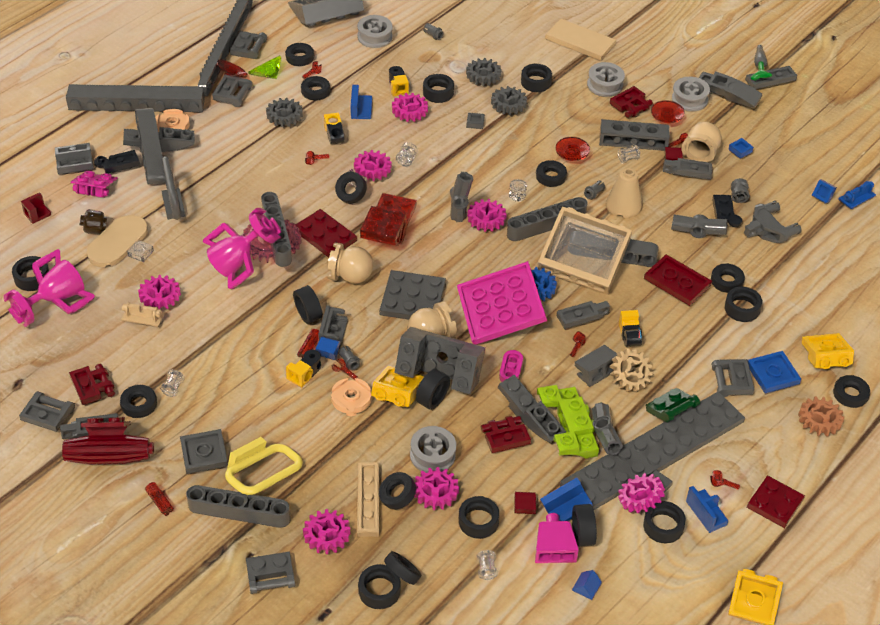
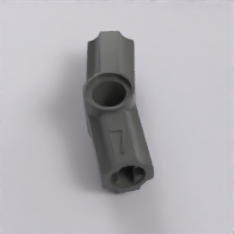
[450,172,473,222]
[671,214,728,238]
[592,402,623,455]

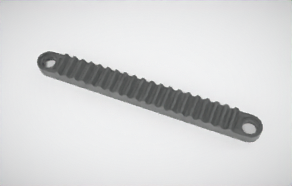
[198,0,253,96]

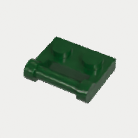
[646,388,700,423]

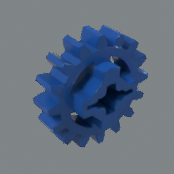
[531,267,557,301]

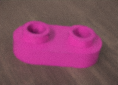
[499,350,523,382]

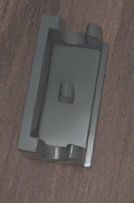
[319,305,348,349]
[575,345,617,387]

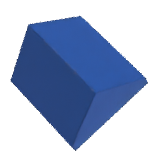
[315,336,340,361]
[572,570,602,600]

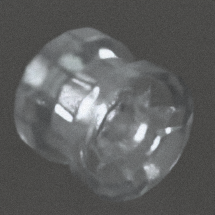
[509,179,527,202]

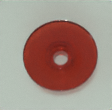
[217,60,248,78]
[651,100,685,123]
[555,137,590,161]

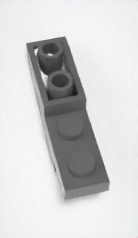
[699,71,763,108]
[123,127,195,152]
[498,375,566,443]

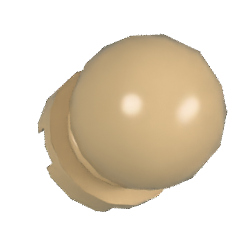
[681,122,722,162]
[328,243,373,283]
[407,301,457,338]

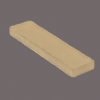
[357,462,379,537]

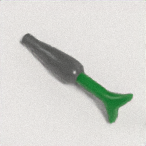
[751,45,772,80]

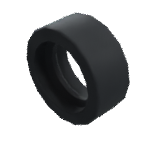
[521,63,552,92]
[423,74,454,103]
[12,256,49,291]
[293,285,323,324]
[724,286,763,322]
[416,369,450,409]
[459,496,499,539]
[643,501,686,544]
[572,504,597,547]
[358,564,401,609]

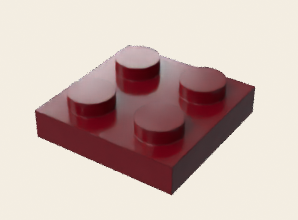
[747,475,805,529]

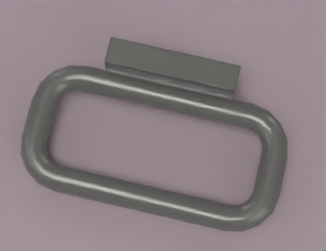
[162,156,185,220]

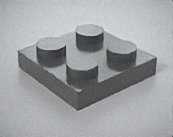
[180,429,228,474]

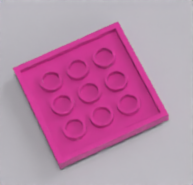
[457,261,547,345]

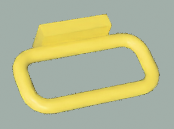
[225,437,303,495]

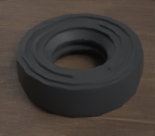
[285,43,314,66]
[301,76,330,101]
[536,160,567,187]
[335,171,367,204]
[711,263,745,293]
[833,375,870,408]
[120,385,157,418]
[379,472,416,510]
[384,551,422,585]

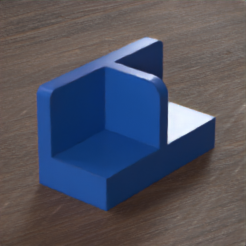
[686,486,728,533]

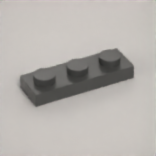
[745,66,797,89]

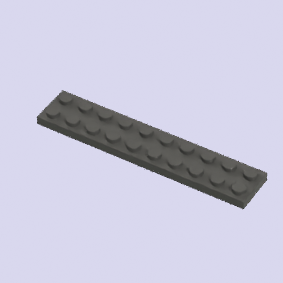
[560,392,745,510]

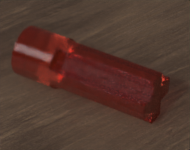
[297,329,319,358]
[145,482,174,516]

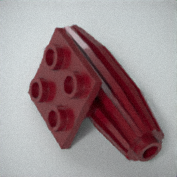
[62,417,154,465]

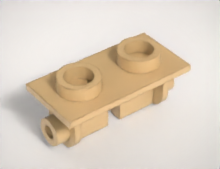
[121,302,165,327]

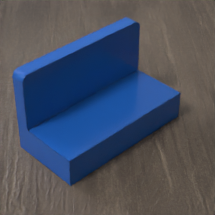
[350,85,372,119]
[540,478,593,521]

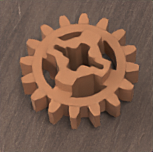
[798,396,844,436]

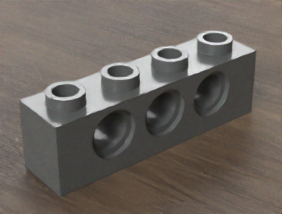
[599,119,669,151]

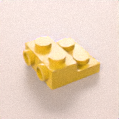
[802,333,854,369]
[371,366,424,407]
[728,569,783,625]

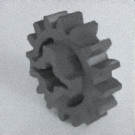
[466,58,502,86]
[491,86,527,115]
[266,98,303,127]

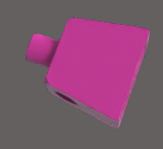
[535,513,578,563]

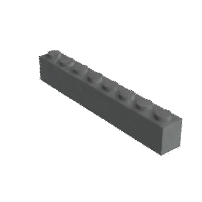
[66,84,205,112]

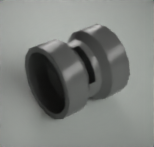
[731,178,750,203]

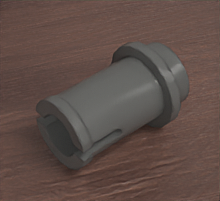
[423,23,444,40]
[584,180,605,199]
[339,346,360,370]

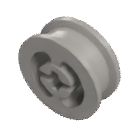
[357,15,393,48]
[587,62,625,97]
[672,77,710,111]
[410,426,456,473]

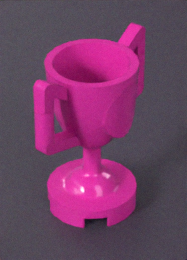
[203,208,281,289]
[4,249,95,327]

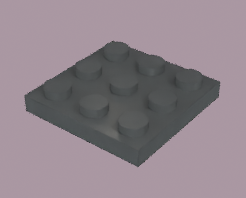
[379,270,446,320]

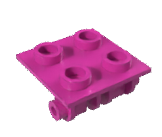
[71,171,118,198]

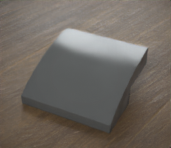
[55,143,93,174]

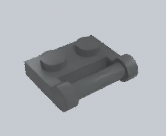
[230,31,268,59]
[212,75,253,107]
[711,359,754,397]
[19,391,75,432]
[246,551,295,594]

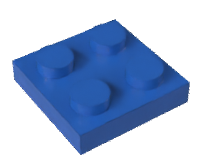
[748,351,801,393]

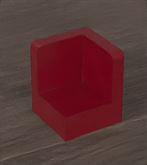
[21,193,51,224]

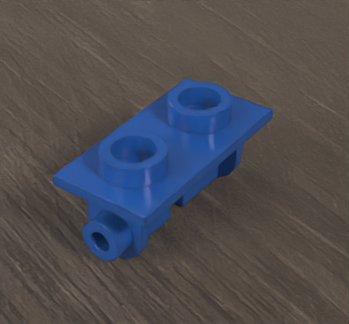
[838,181,876,209]

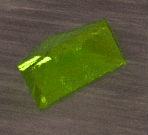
[248,55,282,79]

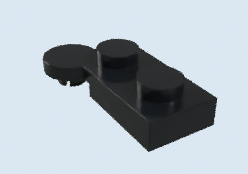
[94,150,140,174]
[712,195,742,227]

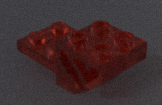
[360,193,417,246]

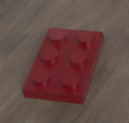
[293,209,357,258]
[644,254,712,306]

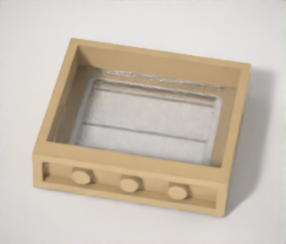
[538,206,632,295]

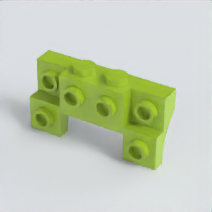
[537,385,599,459]

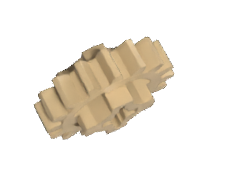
[610,348,653,392]

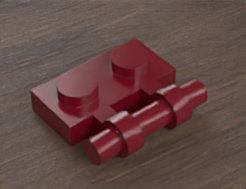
[610,86,653,118]
[69,364,115,405]
[480,416,531,453]

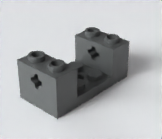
[394,327,486,394]

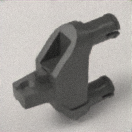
[744,200,802,243]

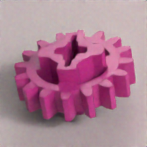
[392,93,428,122]
[354,150,392,181]
[467,199,507,232]
[138,275,181,310]
[414,467,459,510]
[618,473,665,514]
[303,509,351,554]

